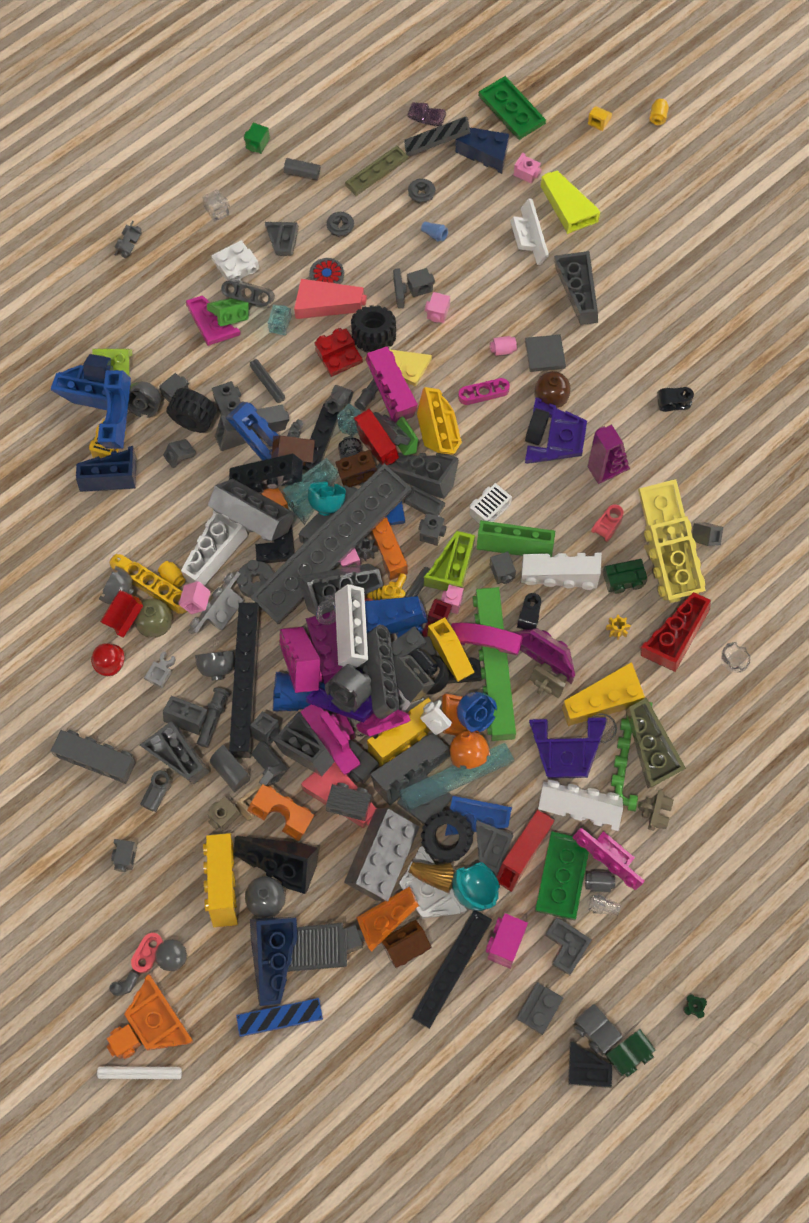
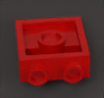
[314,328,363,377]

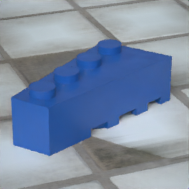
[365,596,428,634]

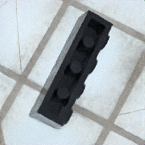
[229,453,303,492]

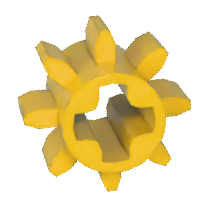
[606,614,631,640]

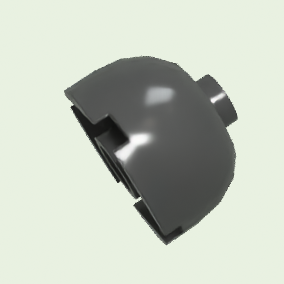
[128,381,161,418]
[99,566,134,604]
[195,651,235,681]
[245,877,286,918]

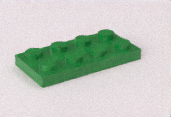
[478,76,546,140]
[535,831,589,921]

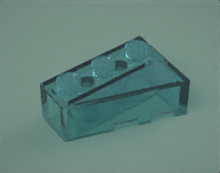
[282,458,338,525]

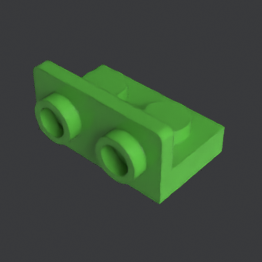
[207,298,248,326]

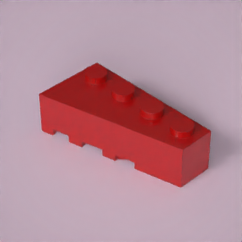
[641,592,711,672]

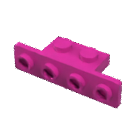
[301,704,360,775]
[572,828,645,890]

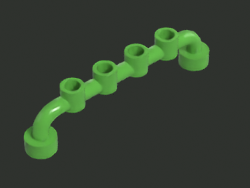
[611,702,653,812]

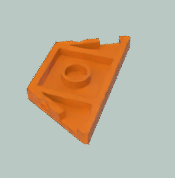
[124,974,194,1051]

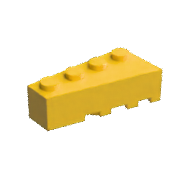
[367,698,431,767]
[203,833,238,928]

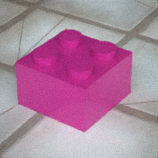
[486,913,528,969]

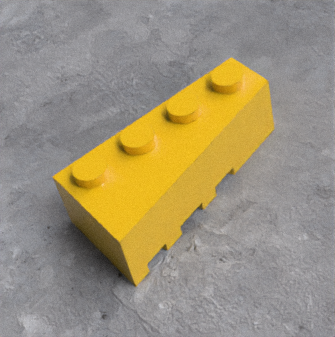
[562,662,645,726]

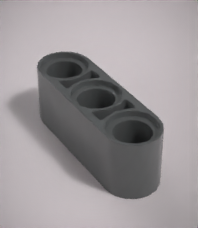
[221,279,275,306]

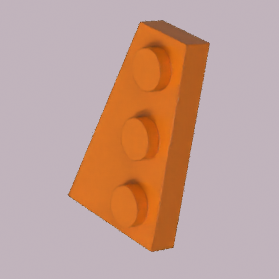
[356,887,419,952]

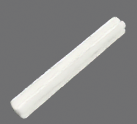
[97,1067,182,1079]

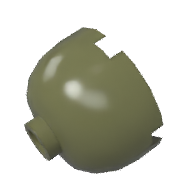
[134,598,172,638]

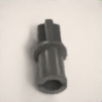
[354,379,378,410]

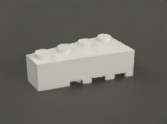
[181,510,248,586]
[538,780,623,831]

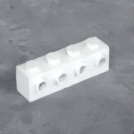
[335,584,368,669]

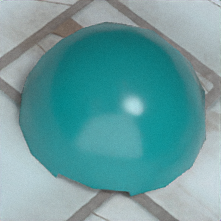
[452,862,500,911]

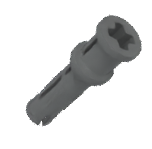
[196,688,230,748]

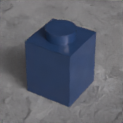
[83,354,113,383]

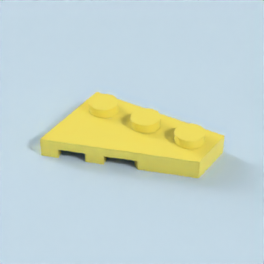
[390,350,432,387]

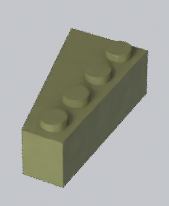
[626,698,686,788]

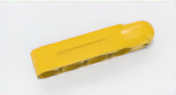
[109,554,187,614]

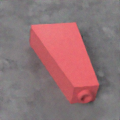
[294,279,367,319]
[301,762,377,828]

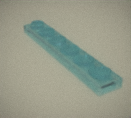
[399,743,515,811]

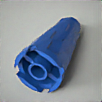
[273,672,331,712]

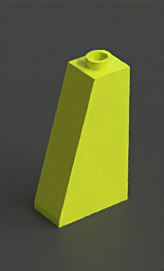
[541,170,600,234]

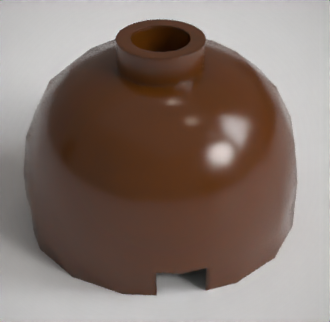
[534,371,571,408]

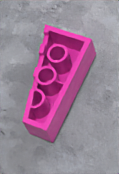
[366,346,418,423]
[279,627,322,693]

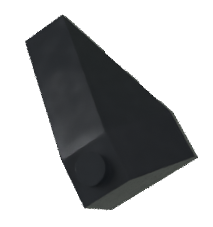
[234,836,318,894]

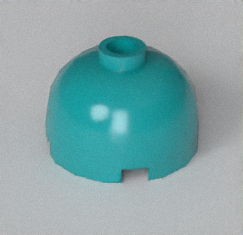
[308,482,346,516]

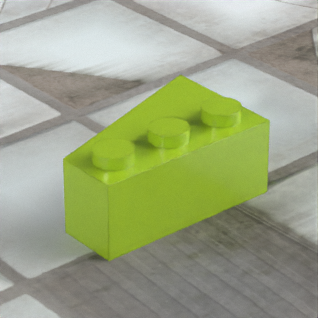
[424,531,475,591]

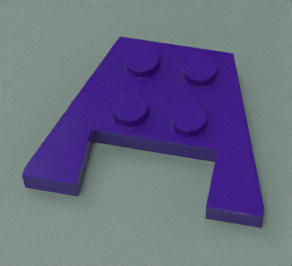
[525,397,587,464]
[306,668,374,723]
[529,717,607,779]

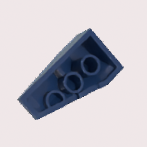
[250,917,297,1006]

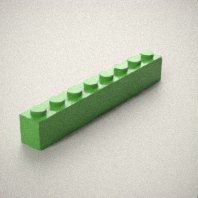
[472,587,516,741]

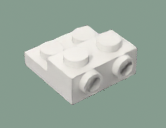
[211,240,259,284]

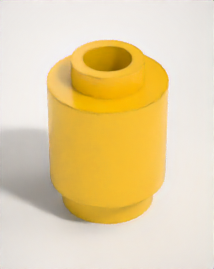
[649,99,669,125]
[158,561,186,588]

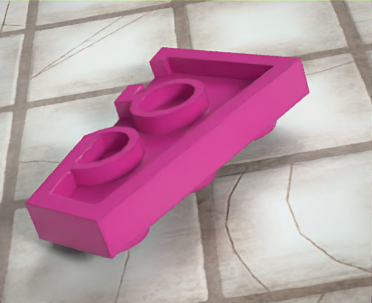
[186,295,240,346]

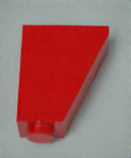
[354,409,399,465]

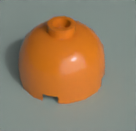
[449,731,490,769]

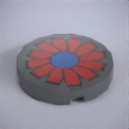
[309,258,344,284]

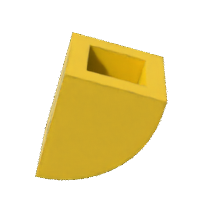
[588,106,612,131]

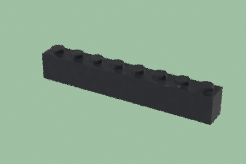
[229,603,260,758]

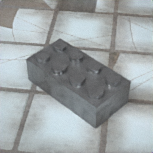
[208,478,295,541]
[344,808,419,901]

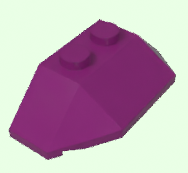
[512,628,575,684]

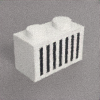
[469,483,512,524]

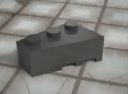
[140,721,210,784]

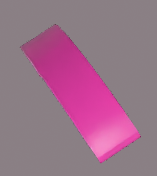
[451,623,523,655]

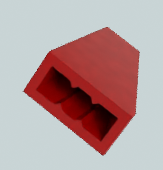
[496,810,555,892]

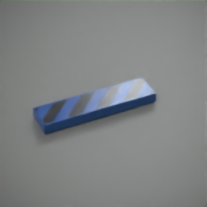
[236,998,323,1037]

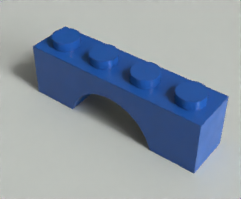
[97,371,131,449]

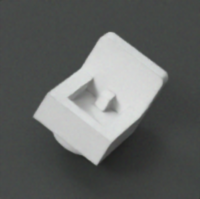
[420,699,452,735]

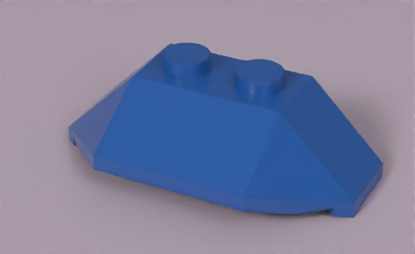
[51,365,107,410]

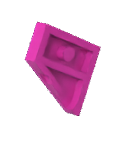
[356,710,411,737]

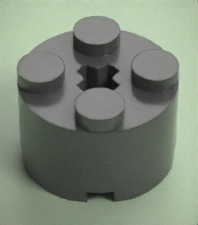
[325,664,372,712]

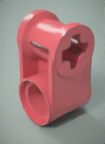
[591,505,623,542]

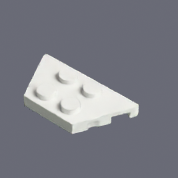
[399,846,467,919]

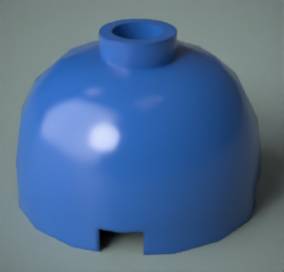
[457,691,497,732]

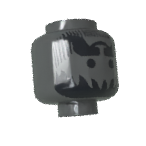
[338,436,363,459]

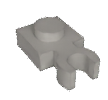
[144,652,176,688]

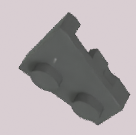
[265,222,299,256]
[476,820,513,873]

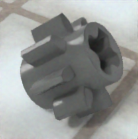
[355,536,378,561]

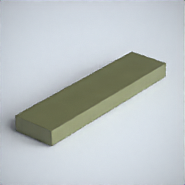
[345,146,408,196]

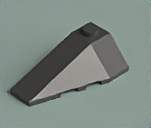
[378,453,459,499]

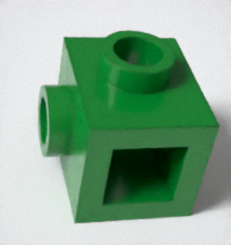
[244,122,270,154]

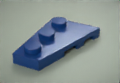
[445,796,512,836]

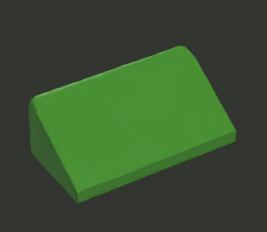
[396,417,418,455]

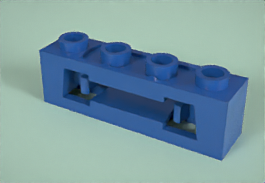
[225,402,279,460]

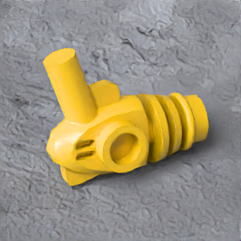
[367,573,407,600]

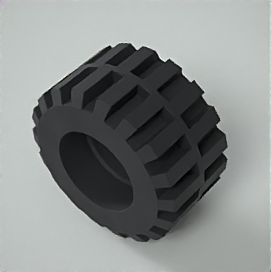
[351,305,396,352]
[166,388,217,433]
[421,810,474,863]

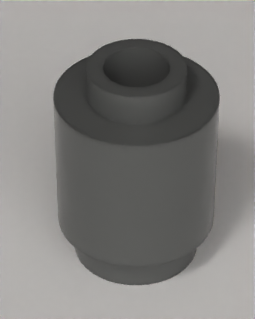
[585,871,615,893]

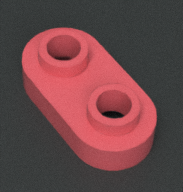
[131,933,163,974]

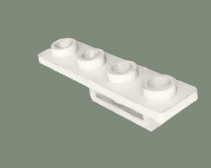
[510,198,549,265]

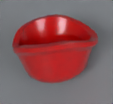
[91,643,125,676]

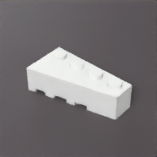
[521,553,602,590]

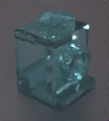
[268,305,292,336]

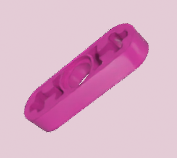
[458,378,510,405]

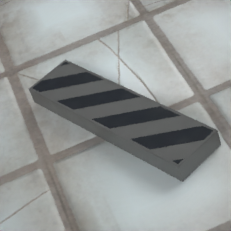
[404,116,470,157]

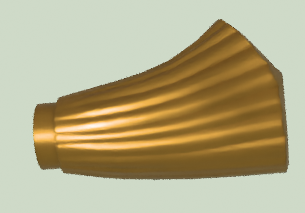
[408,861,454,893]

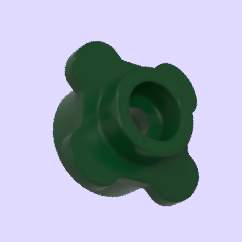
[684,995,707,1019]

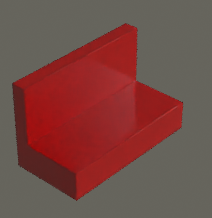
[100,590,143,638]

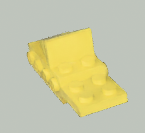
[638,479,706,603]

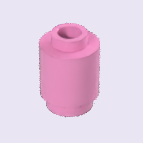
[490,336,517,356]

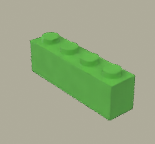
[477,520,556,557]

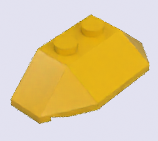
[417,387,462,455]

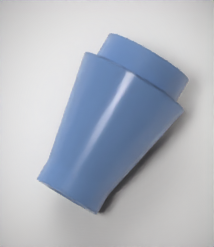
[421,221,448,242]

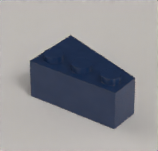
[455,127,509,174]
[76,445,137,492]

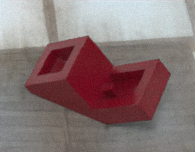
[422,599,453,645]

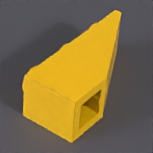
[428,618,474,682]

